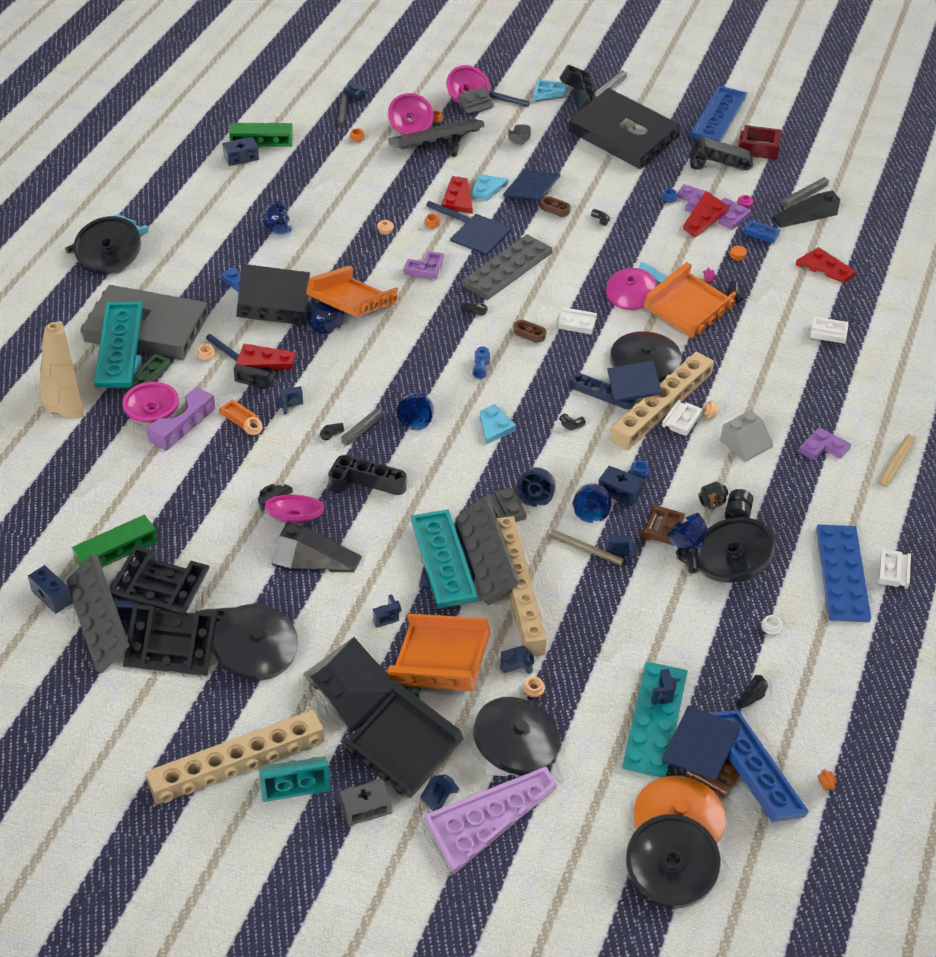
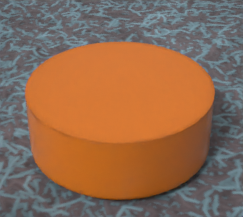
[730,246,747,261]

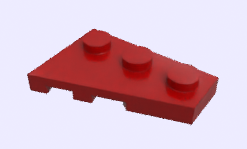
[441,176,473,214]
[683,191,729,238]
[795,247,856,283]
[235,343,296,370]

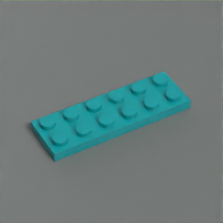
[94,302,143,388]
[411,509,478,609]
[622,661,688,778]

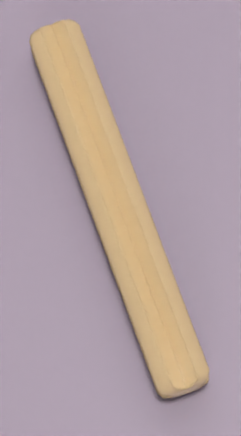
[879,434,916,486]

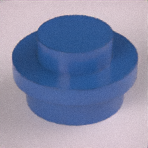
[661,188,678,203]
[631,460,650,478]

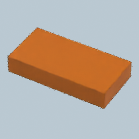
[219,399,258,429]

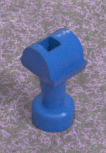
[472,346,490,379]

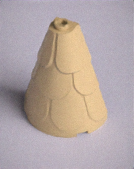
[39,321,85,418]

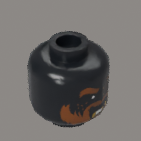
[698,481,729,509]

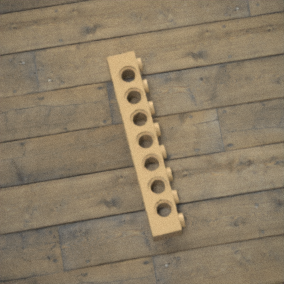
[610,352,714,451]
[497,516,547,656]
[145,709,325,805]

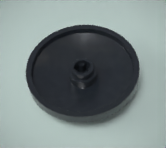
[73,216,141,274]
[610,331,682,383]
[694,517,775,583]
[213,604,298,681]
[473,697,560,775]
[626,814,721,908]

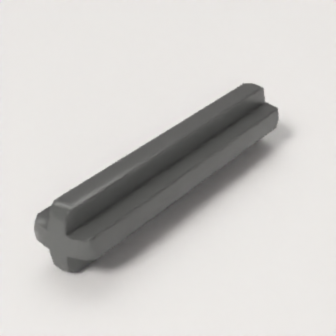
[341,408,383,445]

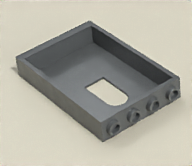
[81,285,208,361]

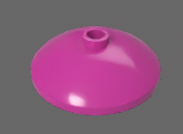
[446,65,490,104]
[388,93,434,135]
[606,268,657,310]
[122,382,179,423]
[265,494,324,525]

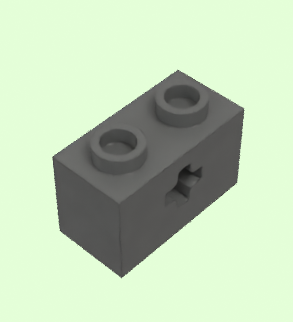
[339,779,392,826]

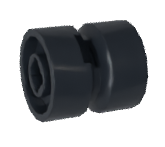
[724,489,754,519]

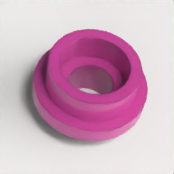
[737,195,753,209]
[703,267,716,284]

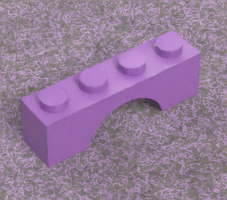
[147,387,215,451]

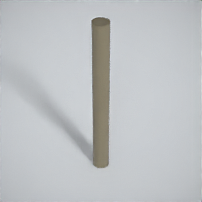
[550,529,625,566]

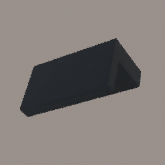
[233,364,276,390]

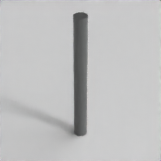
[338,88,348,127]

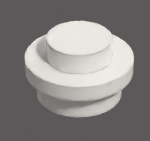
[761,615,782,635]

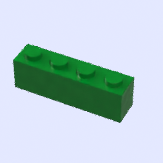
[229,123,293,147]
[72,514,158,568]

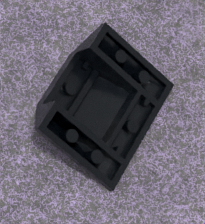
[110,546,210,616]
[123,604,217,676]
[303,637,394,732]

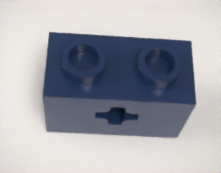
[223,137,259,166]
[597,465,644,507]
[28,565,73,614]

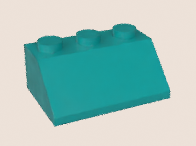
[258,756,330,802]

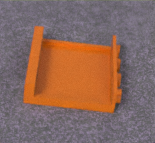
[643,262,736,338]
[306,266,398,317]
[387,614,491,691]

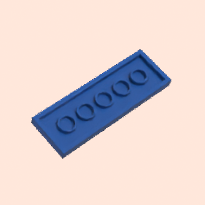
[690,86,747,142]
[816,524,871,622]
[710,710,809,822]

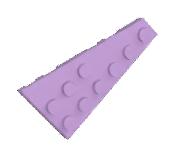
[424,766,556,875]

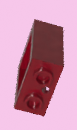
[738,125,782,160]

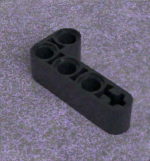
[559,65,596,111]
[689,137,754,171]
[328,455,407,495]

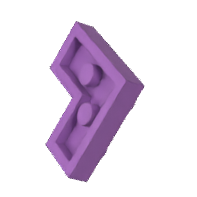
[677,184,713,213]
[719,198,751,230]
[404,251,444,279]
[799,427,851,461]

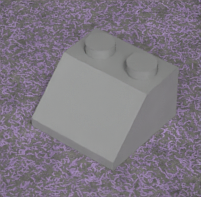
[720,410,773,462]

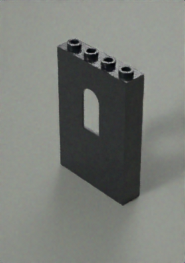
[569,88,680,170]

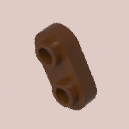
[540,196,571,217]
[513,320,546,343]

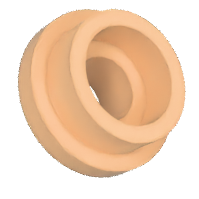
[377,220,394,235]
[197,344,215,360]
[703,401,718,419]
[244,417,263,435]
[523,677,545,697]

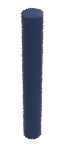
[489,91,530,107]
[426,201,470,223]
[206,334,239,362]

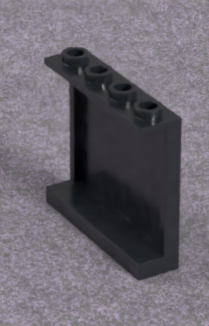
[236,264,310,326]
[342,681,464,798]

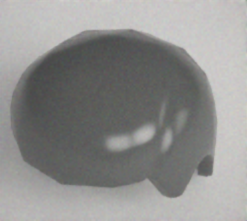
[508,124,531,144]

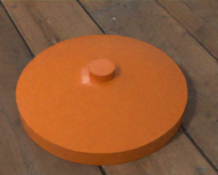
[634,776,726,844]

